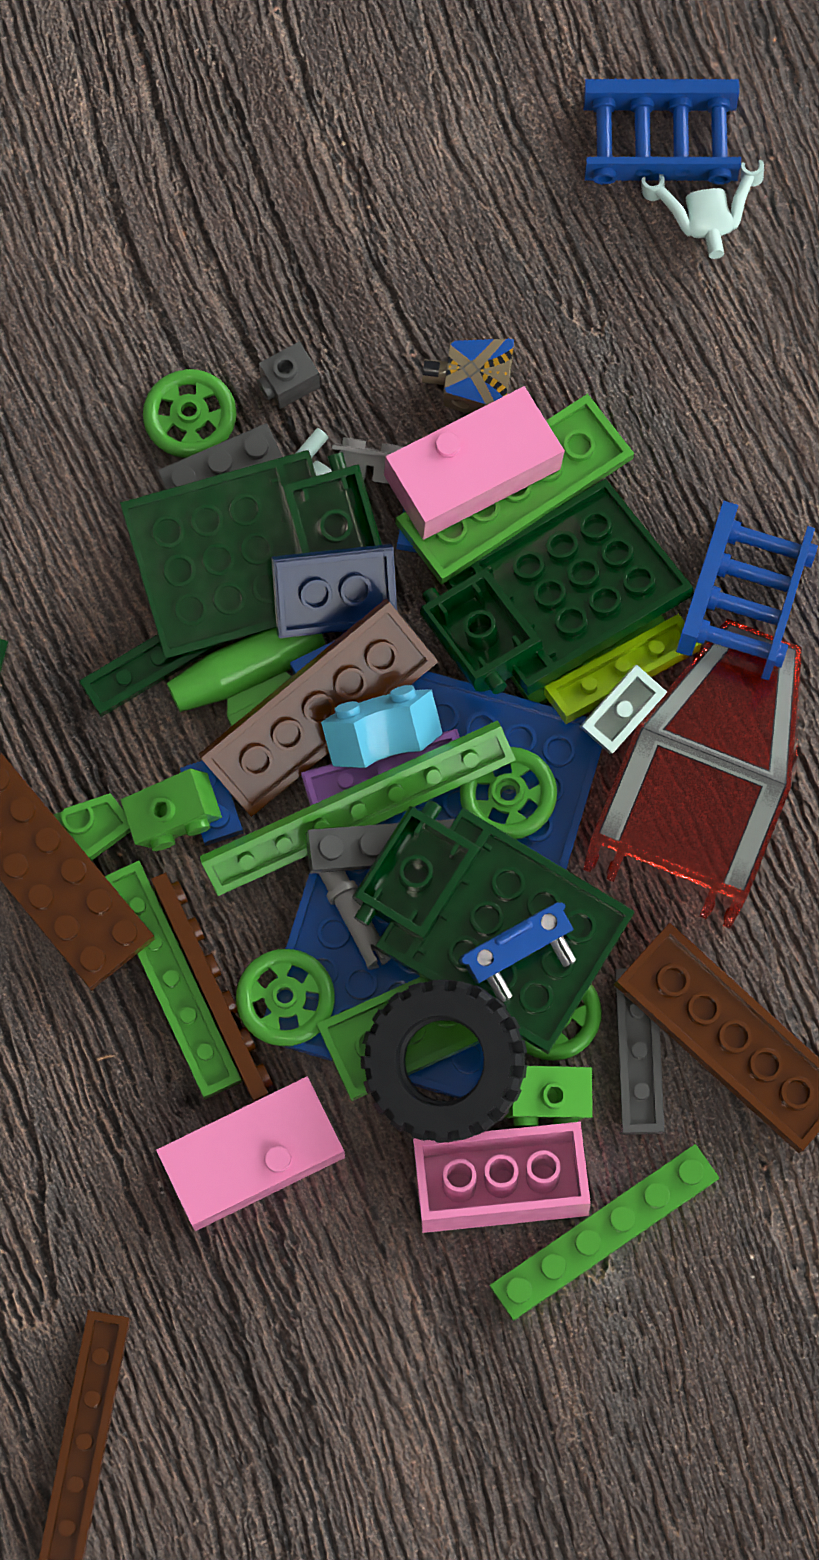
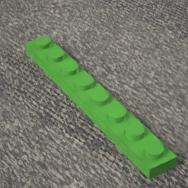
[200,720,516,896]

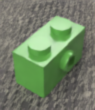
[121,768,222,851]
[503,1066,592,1127]

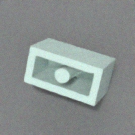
[579,665,667,754]

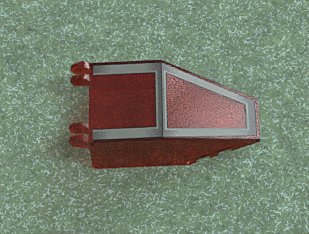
[583,618,802,929]

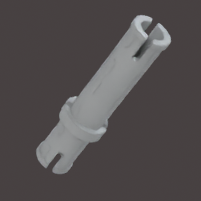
[319,871,391,970]

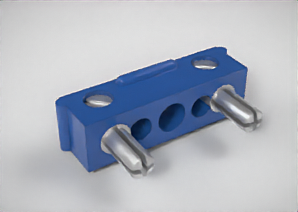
[458,902,576,1002]

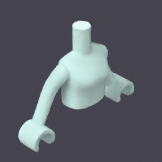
[642,160,764,259]

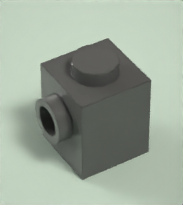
[257,341,320,409]

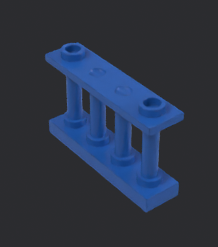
[583,79,741,184]
[676,500,818,680]

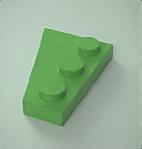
[53,793,131,861]

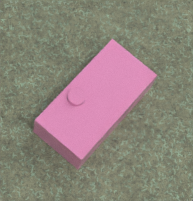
[384,386,565,540]
[156,1076,345,1231]
[413,1122,591,1233]

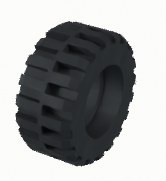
[361,980,527,1143]

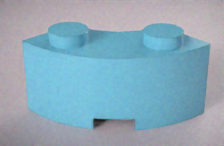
[321,685,443,768]

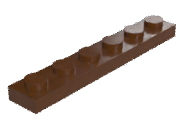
[151,872,273,1102]
[39,1310,131,1560]

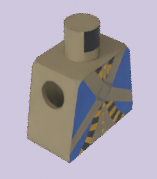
[422,339,514,414]

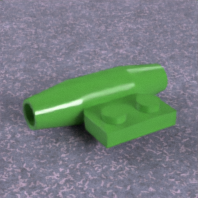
[166,627,325,727]

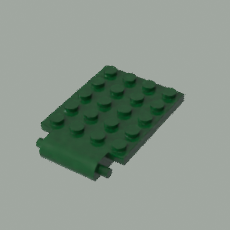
[120,450,382,659]
[420,479,694,696]
[352,800,635,1054]

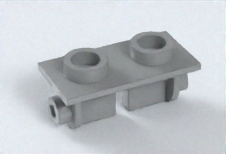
[330,437,404,484]

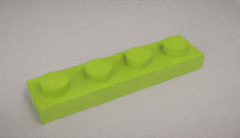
[544,614,701,724]

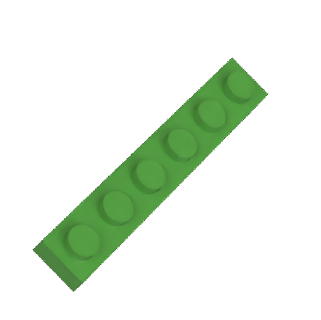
[105,861,242,1100]
[489,1144,720,1322]

